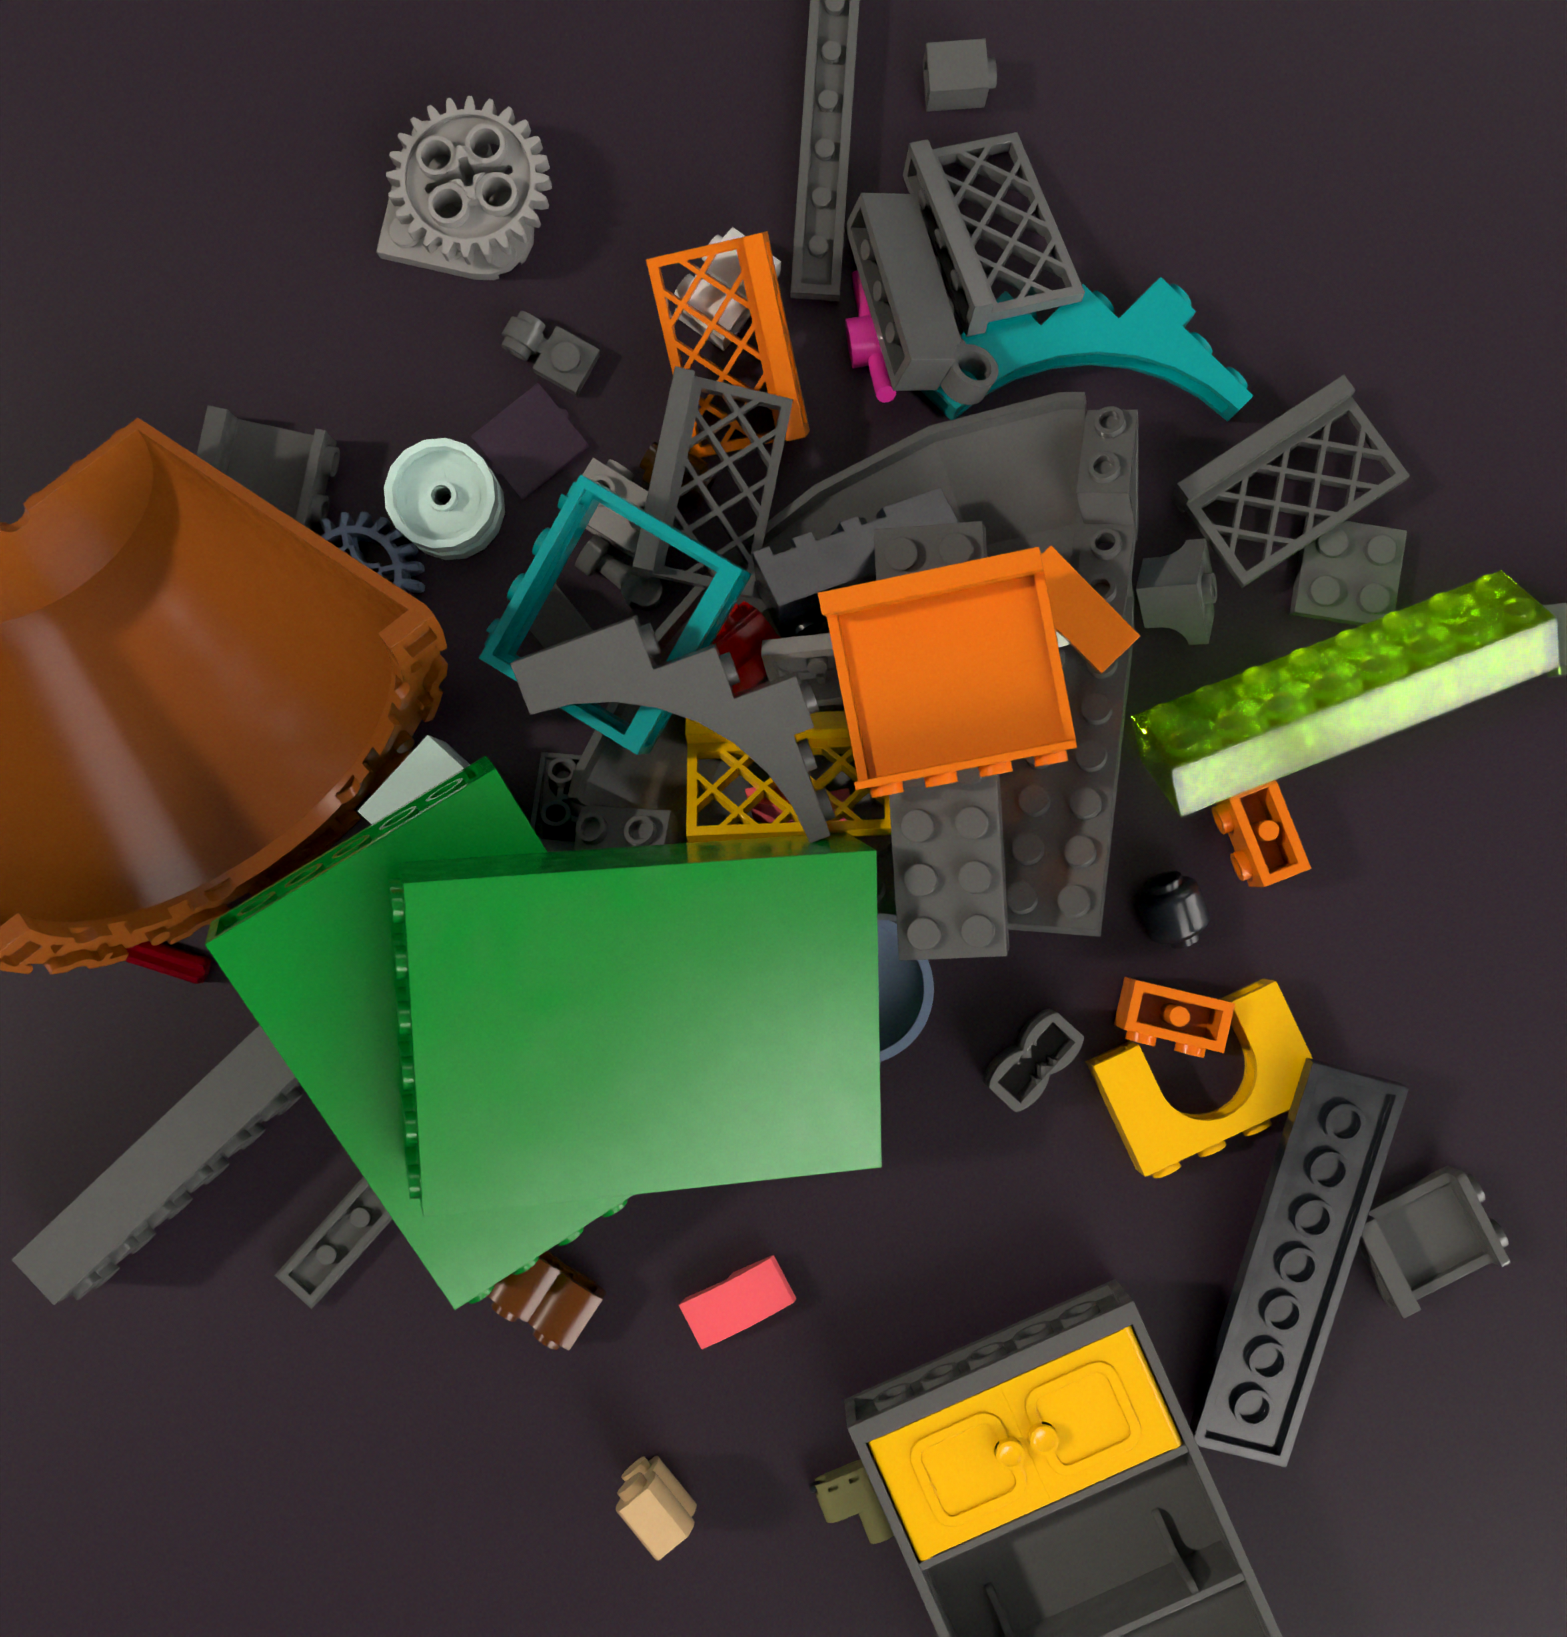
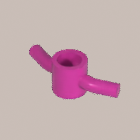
[845,270,896,402]

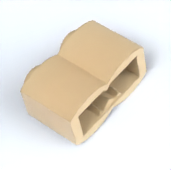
[616,1456,697,1561]

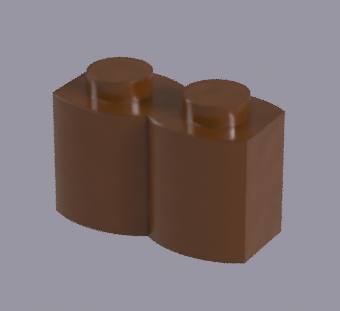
[488,1251,607,1350]

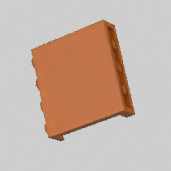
[818,547,1077,798]

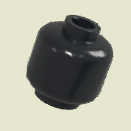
[1137,871,1210,949]

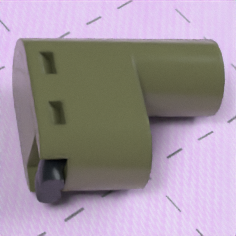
[809,1459,894,1544]

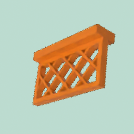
[646,231,810,458]

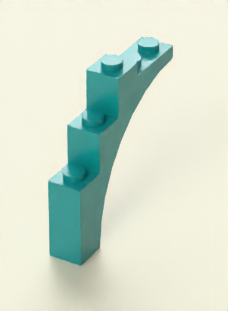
[920,277,1253,422]

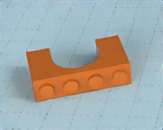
[1011,546,1140,761]

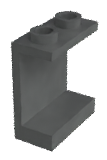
[196,405,340,533]

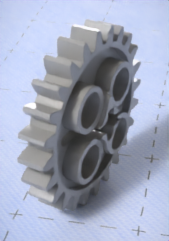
[386,96,552,265]

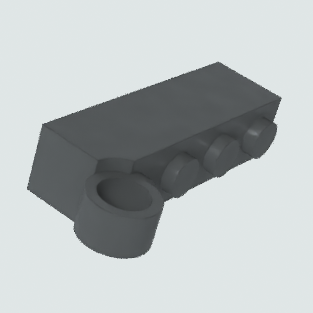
[845,193,998,405]

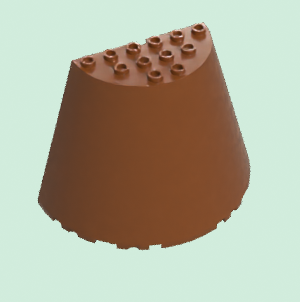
[0,418,448,974]

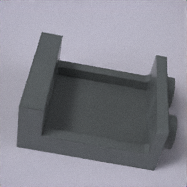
[1357,1165,1511,1319]

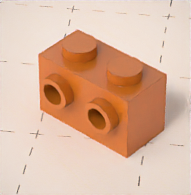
[1212,774,1312,887]
[1114,977,1235,1058]

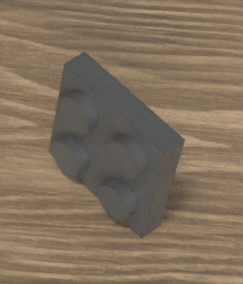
[1289,518,1407,630]

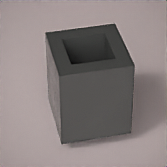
[923,38,997,112]

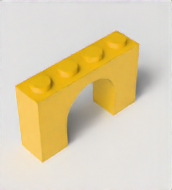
[1085,978,1313,1178]

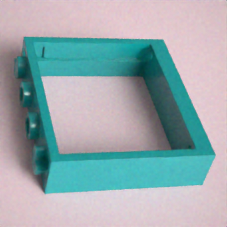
[479,474,752,755]

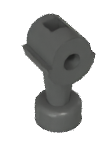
[574,534,665,612]

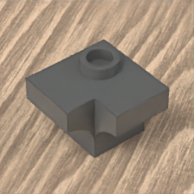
[1136,538,1217,645]

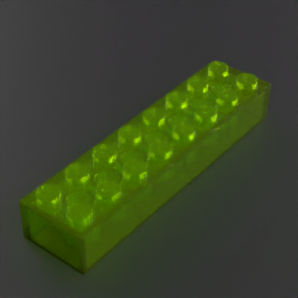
[1131,570,1559,817]

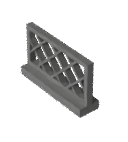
[903,132,1085,337]
[631,366,793,599]
[1171,375,1410,589]

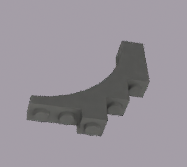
[510,615,836,843]

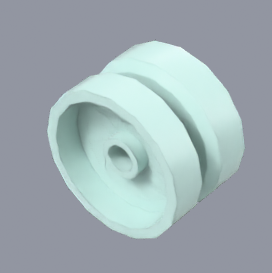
[384,438,505,560]

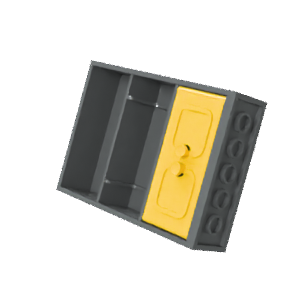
[844,1279,1282,1637]

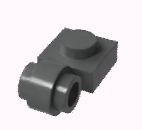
[501,311,601,397]

